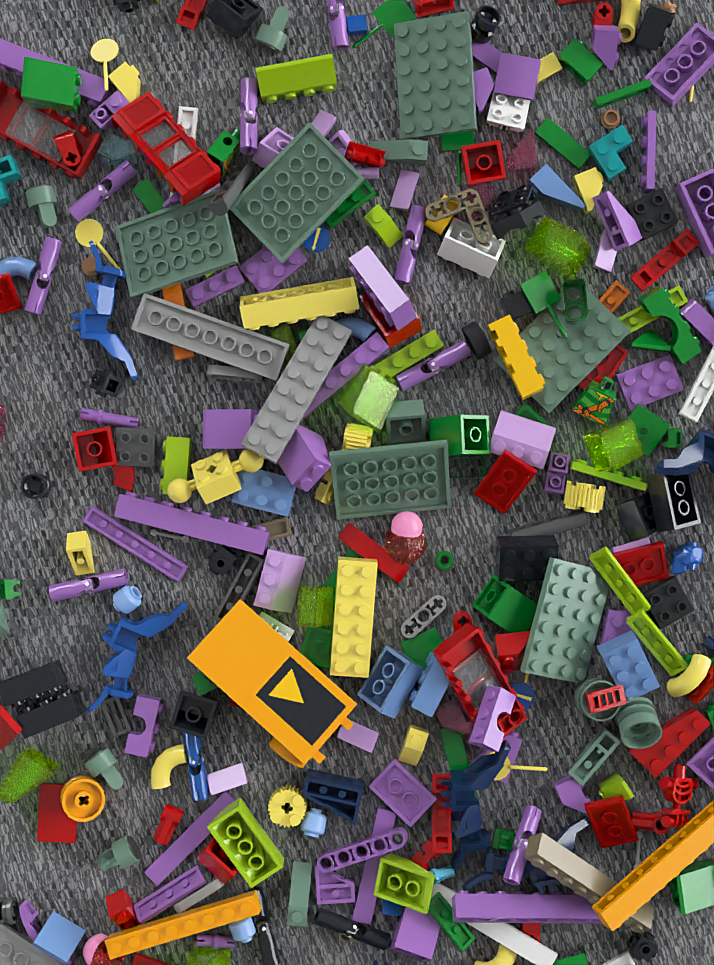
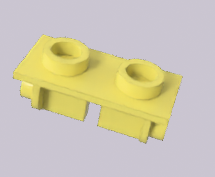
[314,467,335,505]

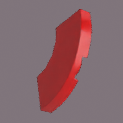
[112,442,135,492]

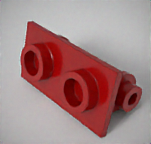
[414,0,455,18]
[344,141,386,168]
[687,665,714,704]
[409,838,443,870]

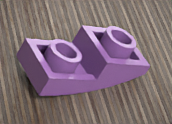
[543,452,570,495]

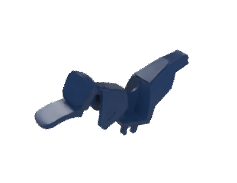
[653,429,714,476]
[439,740,511,870]
[462,816,591,895]

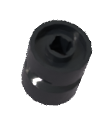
[471,5,501,44]
[20,474,51,499]

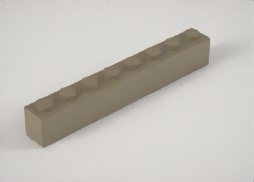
[524,832,654,933]

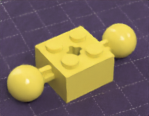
[167,449,264,504]

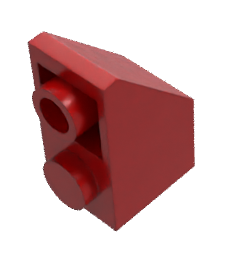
[106,889,142,930]

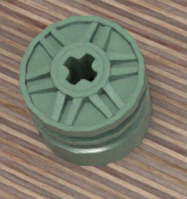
[574,678,621,721]
[615,697,662,749]

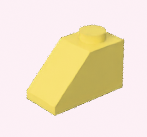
[108,61,141,103]
[572,167,604,215]
[66,531,95,575]
[398,724,429,766]

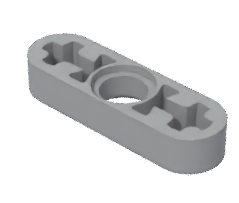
[206,365,262,383]
[401,595,447,638]
[172,877,224,914]

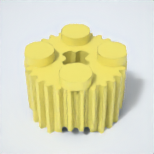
[341,423,373,450]
[564,481,606,513]
[268,784,307,828]

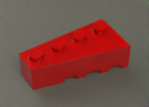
[624,707,711,778]

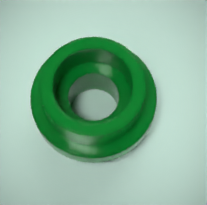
[435,551,454,570]

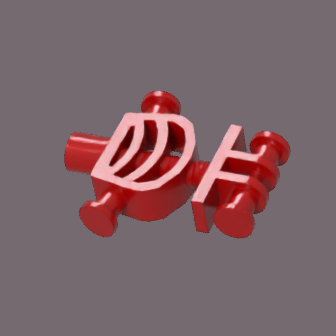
[659,764,698,828]

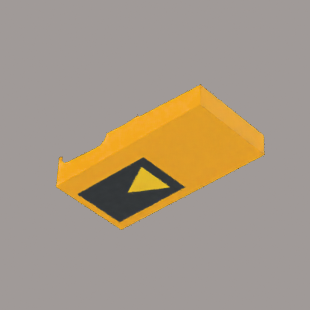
[187,599,357,765]

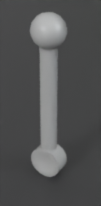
[150,529,190,543]
[633,831,643,869]

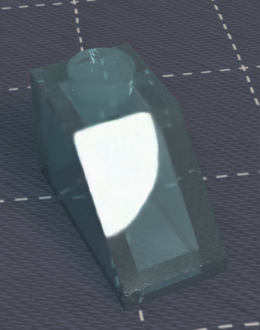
[98,132,144,165]

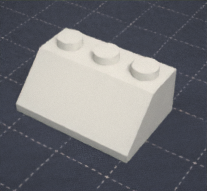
[437,218,506,278]

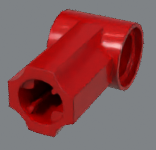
[153,803,184,846]
[631,810,670,834]

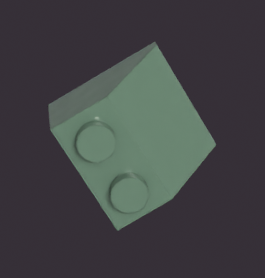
[384,399,426,446]

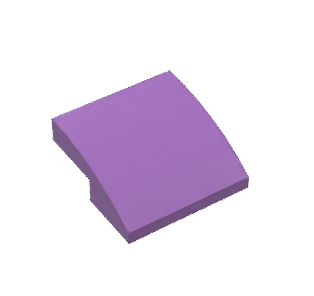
[493,53,541,100]

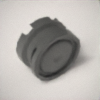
[0,896,18,925]

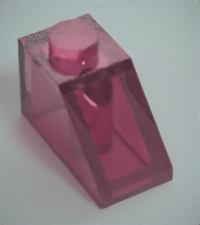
[507,129,537,174]
[466,182,495,222]

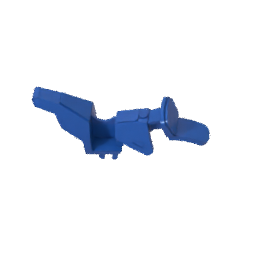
[72,241,138,381]
[86,601,187,713]

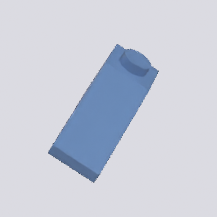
[527,164,586,212]

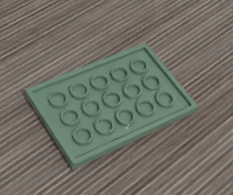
[394,11,477,140]
[230,122,365,263]
[115,189,238,299]
[494,287,631,414]
[329,440,451,520]
[520,557,609,684]

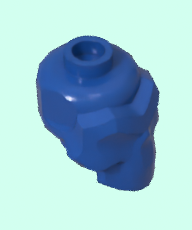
[671,542,703,575]

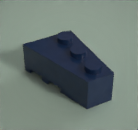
[302,768,364,825]

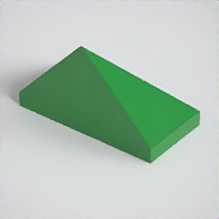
[629,329,671,353]

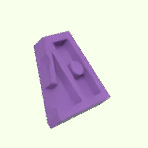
[315,865,356,905]

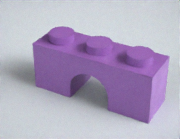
[469,686,516,752]
[124,693,164,758]

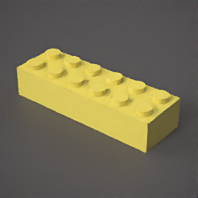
[239,277,359,330]
[330,556,378,678]

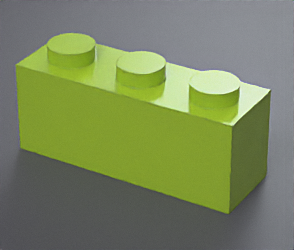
[160,436,192,494]

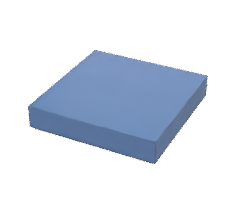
[32,911,86,965]

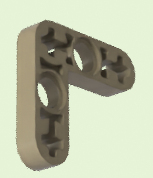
[425,189,493,244]

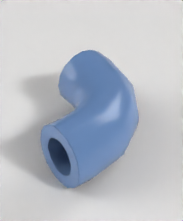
[0,257,38,280]
[335,317,377,342]

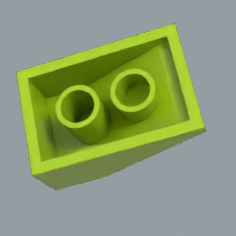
[374,853,435,914]

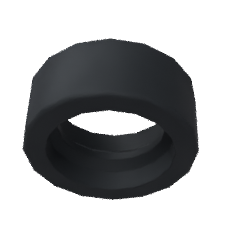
[461,321,492,360]

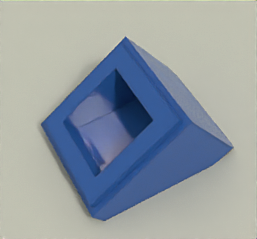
[346,14,367,37]
[382,899,402,916]

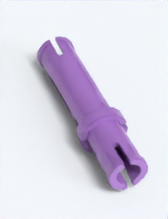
[80,407,140,428]

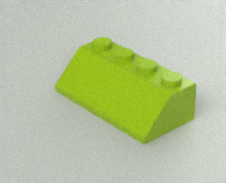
[255,54,337,104]
[207,797,284,888]

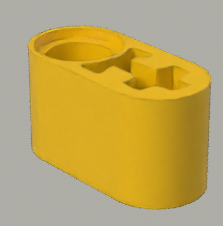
[425,194,458,236]

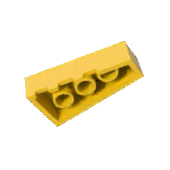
[488,314,545,400]

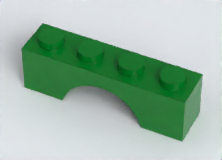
[637,286,702,364]

